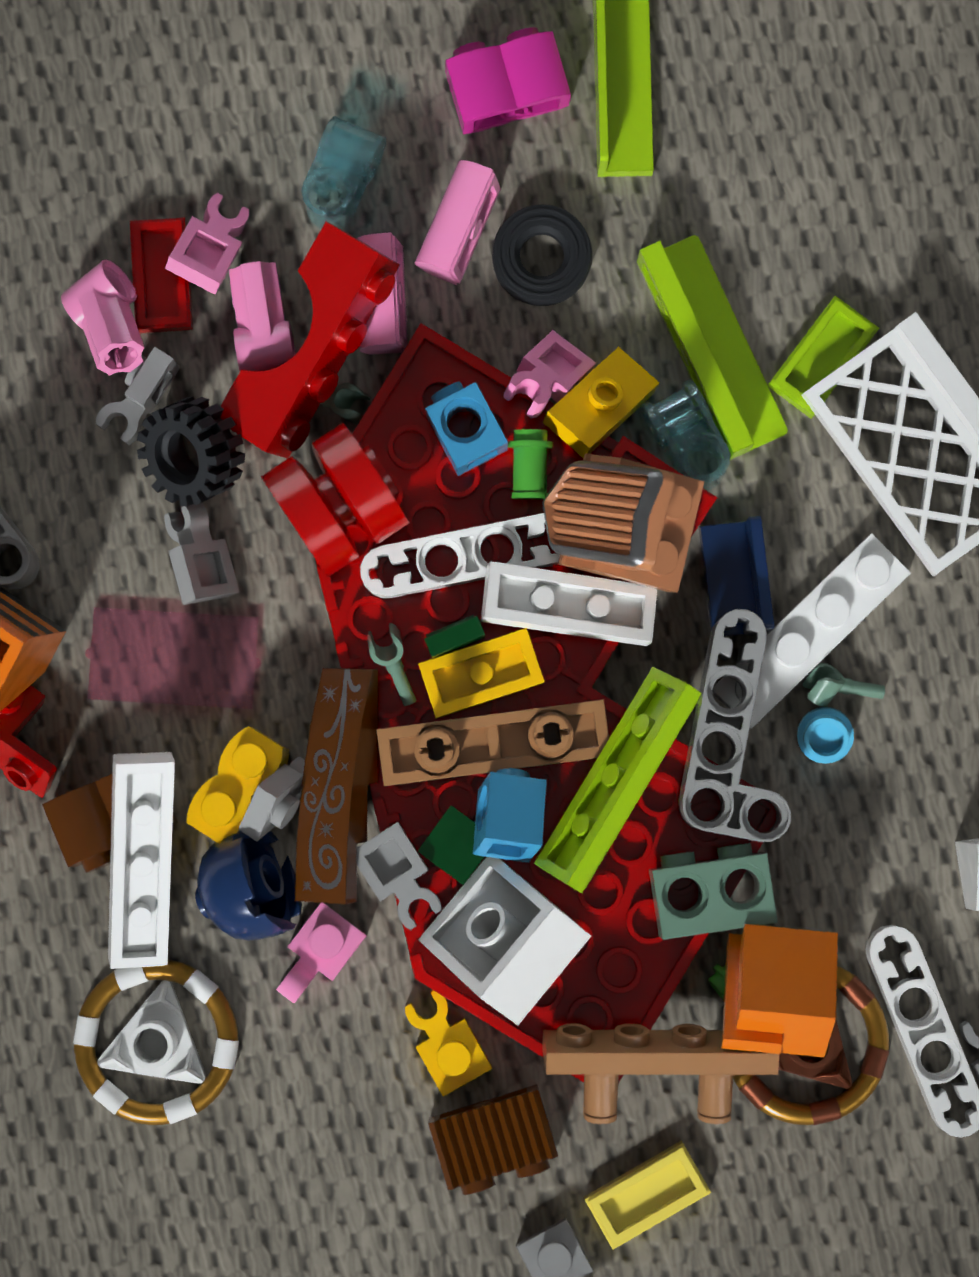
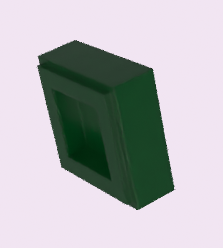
[424,615,485,658]
[418,805,484,885]

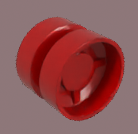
[261,423,409,577]

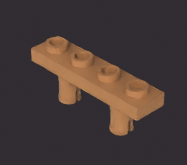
[377,699,609,786]
[542,1024,779,1124]

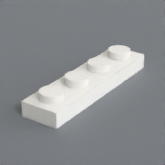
[713,533,911,730]
[108,752,175,969]

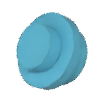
[797,707,854,764]

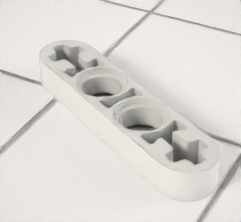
[360,513,560,598]
[866,925,979,1138]

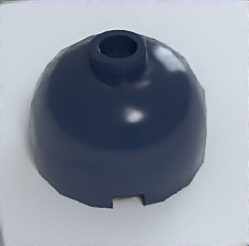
[195,830,302,941]

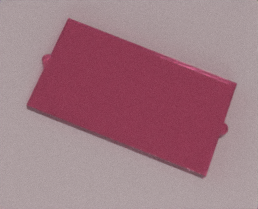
[85,607,262,709]

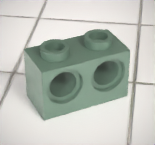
[649,843,778,940]

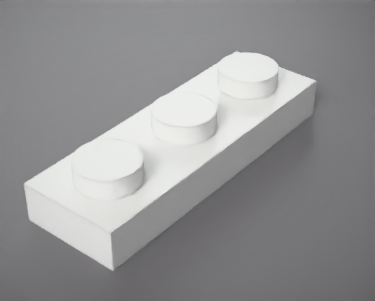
[480,561,657,646]

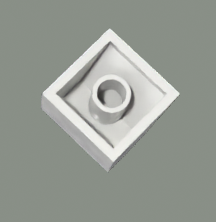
[418,857,591,1025]

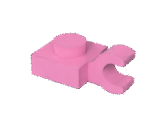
[276,903,367,1003]

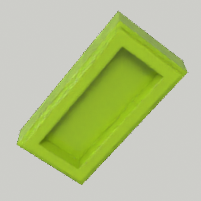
[768,295,880,419]

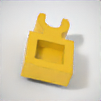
[405,990,492,1097]

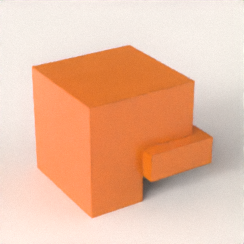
[722,924,838,1057]

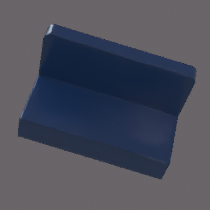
[699,515,774,637]

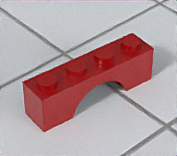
[220,221,400,459]

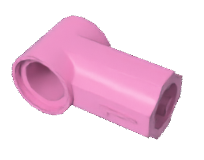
[61,260,145,375]
[229,261,295,371]

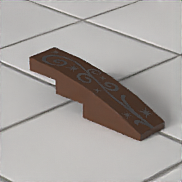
[295,668,378,905]

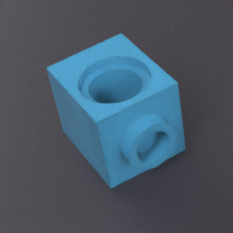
[425,381,508,476]
[473,768,547,863]

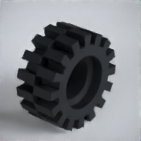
[137,396,245,507]

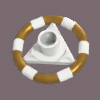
[73,960,239,1125]

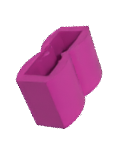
[445,27,571,134]

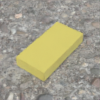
[584,1140,711,1249]

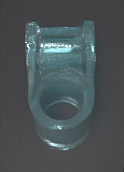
[302,116,386,229]
[640,379,730,491]

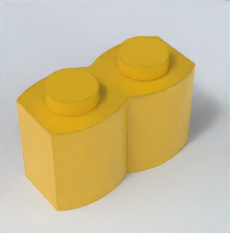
[187,726,289,844]

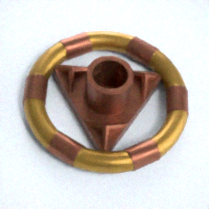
[733,965,889,1126]

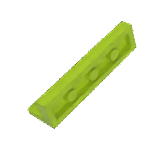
[593,0,654,177]
[637,235,788,461]
[534,667,702,893]

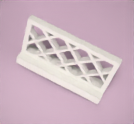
[801,312,979,576]

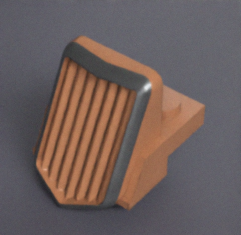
[542,453,704,593]

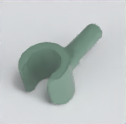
[320,383,372,425]
[367,623,417,706]
[802,663,885,707]

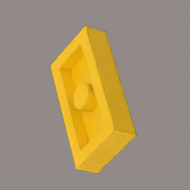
[543,346,660,458]
[418,628,544,719]

